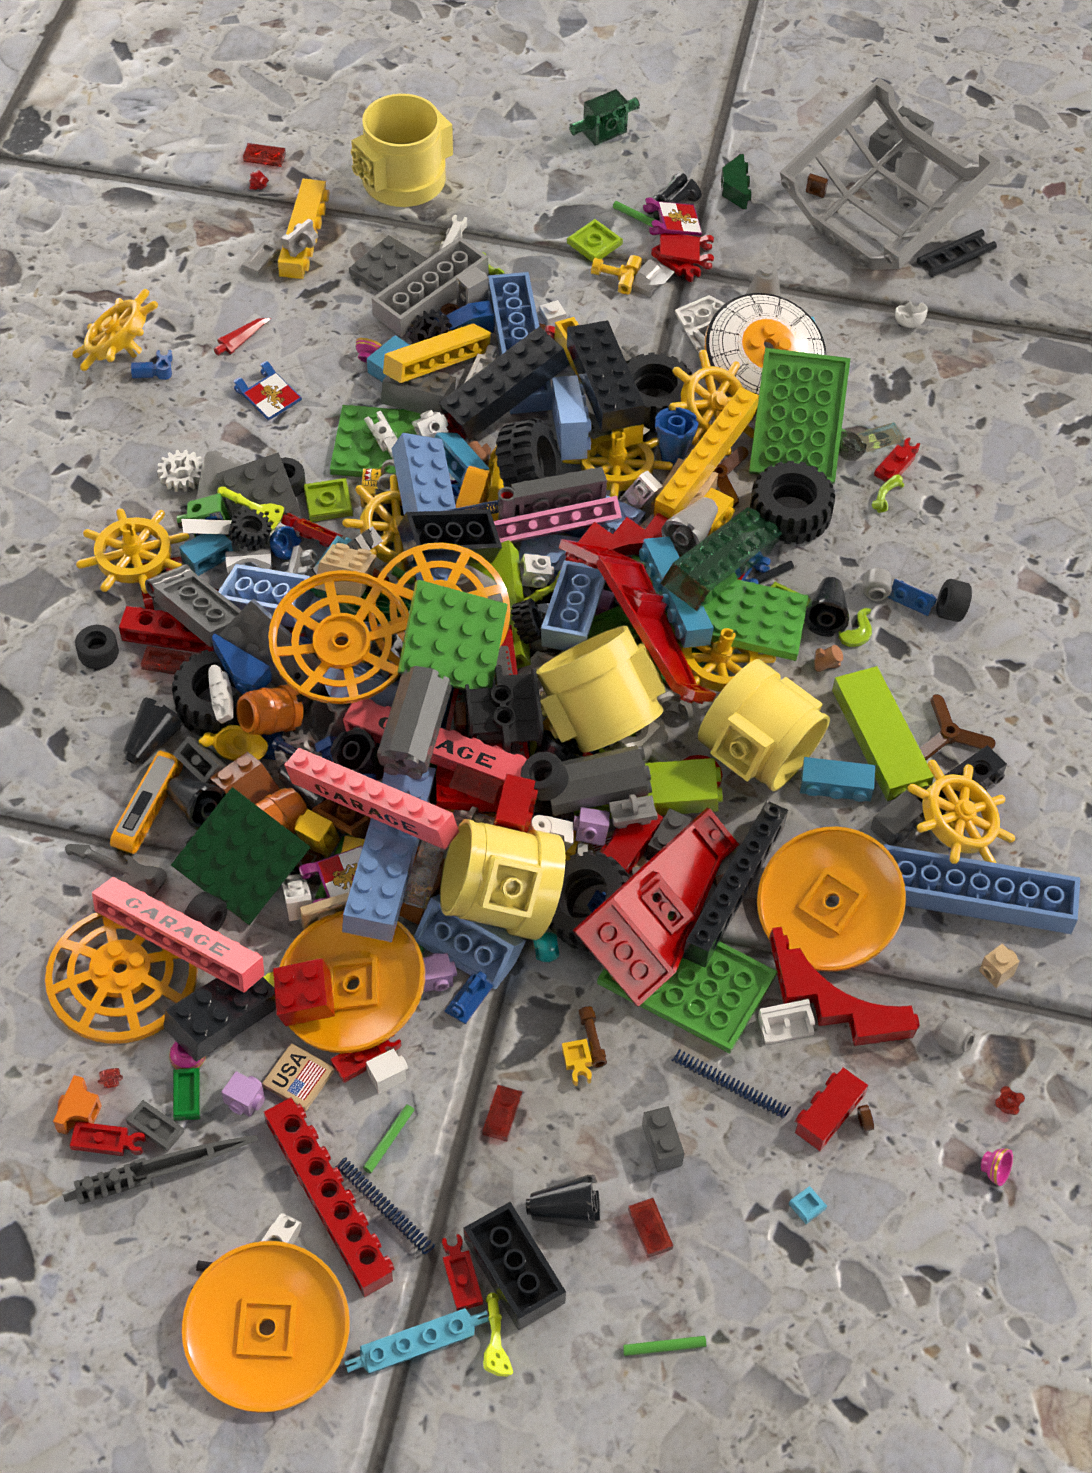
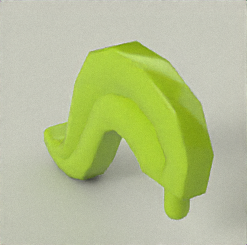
[838,608,872,647]

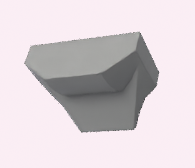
[632,260,675,297]

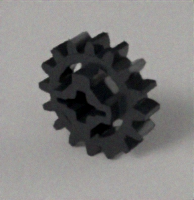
[408,309,452,344]

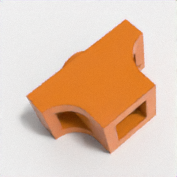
[53,1075,102,1135]

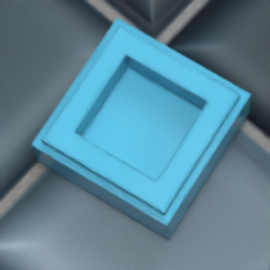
[789,1186,827,1224]

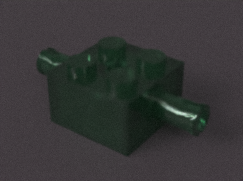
[569,89,640,146]

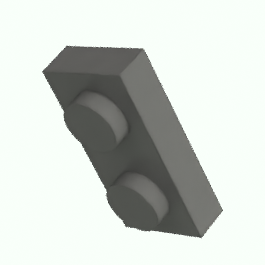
[126,1100,184,1152]

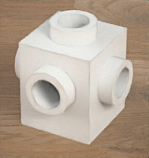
[412,410,448,438]
[520,554,554,588]

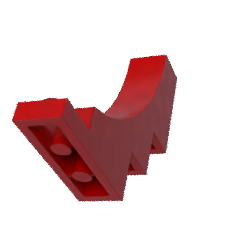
[561,512,713,568]
[769,927,920,1046]

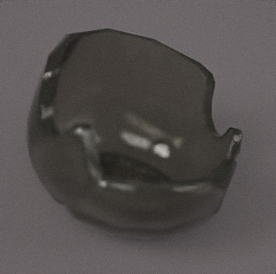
[839,431,867,461]

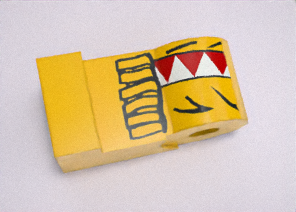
[360,469,382,508]

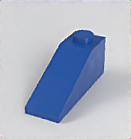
[438,300,494,333]
[212,634,272,694]

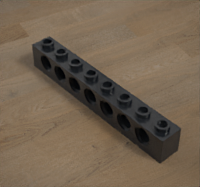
[682,800,788,968]

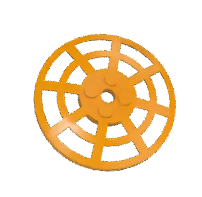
[368,543,510,666]
[268,570,409,704]
[45,912,198,1044]

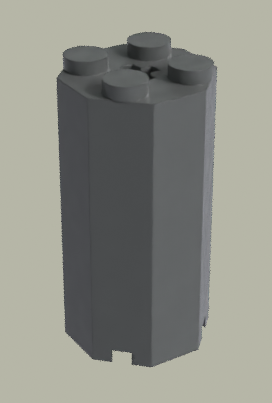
[377,666,452,779]
[543,745,652,816]

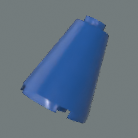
[655,407,698,467]

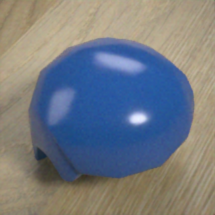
[270,526,302,560]

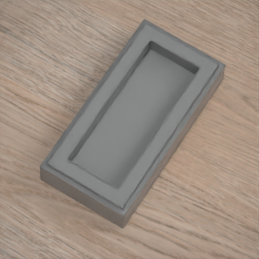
[241,241,281,278]

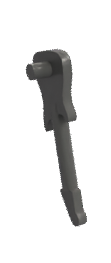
[65,844,167,898]

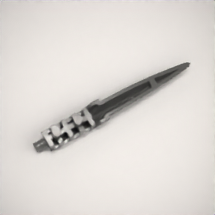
[62,1135,259,1205]

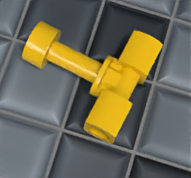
[591,255,642,295]

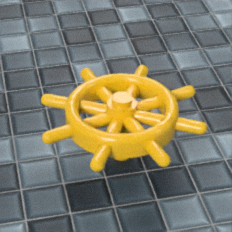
[72,289,158,371]
[669,350,758,456]
[562,431,673,498]
[342,474,409,581]
[76,508,189,593]
[681,628,776,692]
[908,760,1015,864]

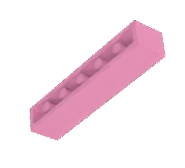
[494,496,622,543]

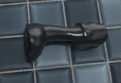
[646,172,702,221]

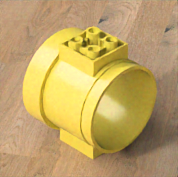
[351,94,453,207]
[536,626,666,752]
[698,659,830,791]
[440,819,565,940]

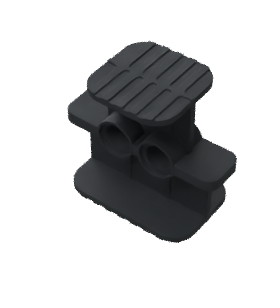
[464,666,544,753]

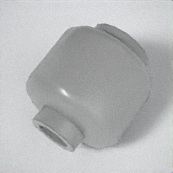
[863,567,892,601]
[935,1017,975,1055]

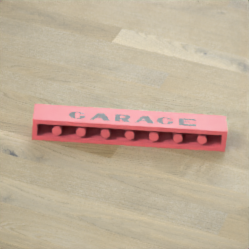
[343,699,527,789]
[284,748,459,850]
[92,877,264,993]

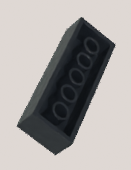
[567,320,645,432]
[439,326,570,441]

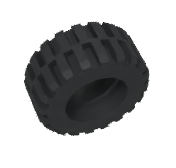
[626,352,695,433]
[496,418,563,488]
[749,461,836,544]
[172,649,243,737]
[549,851,631,952]

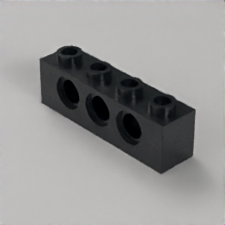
[917,745,1007,815]

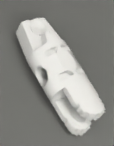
[364,411,398,459]
[208,665,233,723]

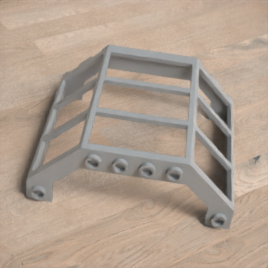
[780,78,1000,270]

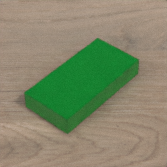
[173,1068,200,1121]

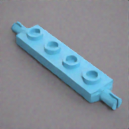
[344,1308,490,1374]

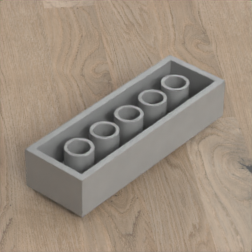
[372,237,488,337]

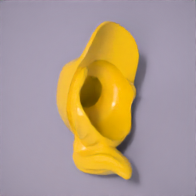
[198,725,268,761]

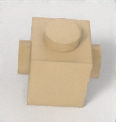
[979,943,1020,988]

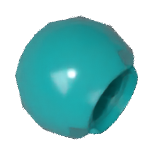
[533,932,560,963]

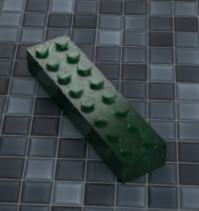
[660,507,783,611]

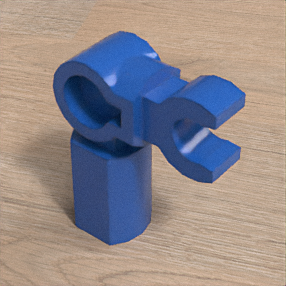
[131,350,173,380]

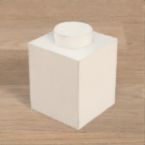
[366,1048,408,1094]

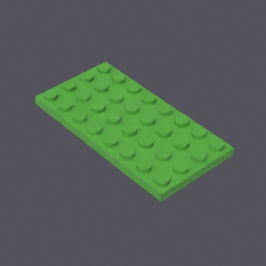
[616,556,808,661]

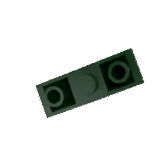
[720,154,752,209]

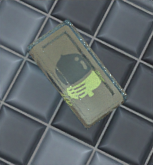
[856,422,904,453]

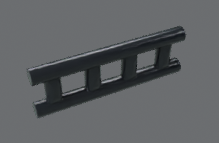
[917,229,997,277]

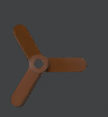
[713,446,749,507]
[920,694,996,760]

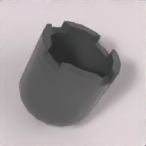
[309,696,352,742]

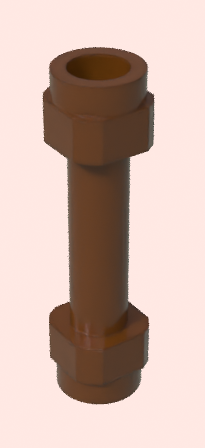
[578,1006,607,1068]

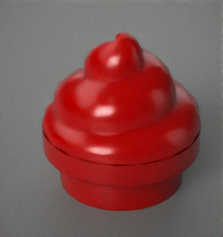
[249,170,269,190]

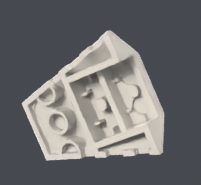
[675,295,725,353]

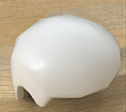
[895,302,928,328]

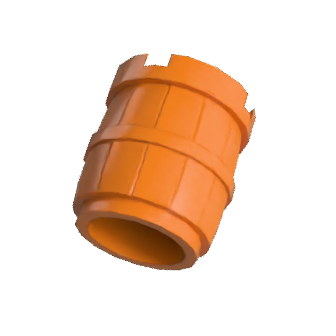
[236,684,303,735]
[255,788,308,835]

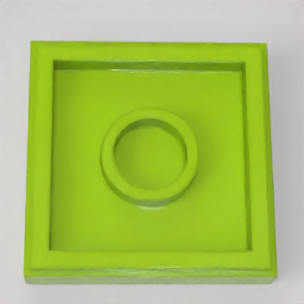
[567,219,623,262]
[303,478,353,522]

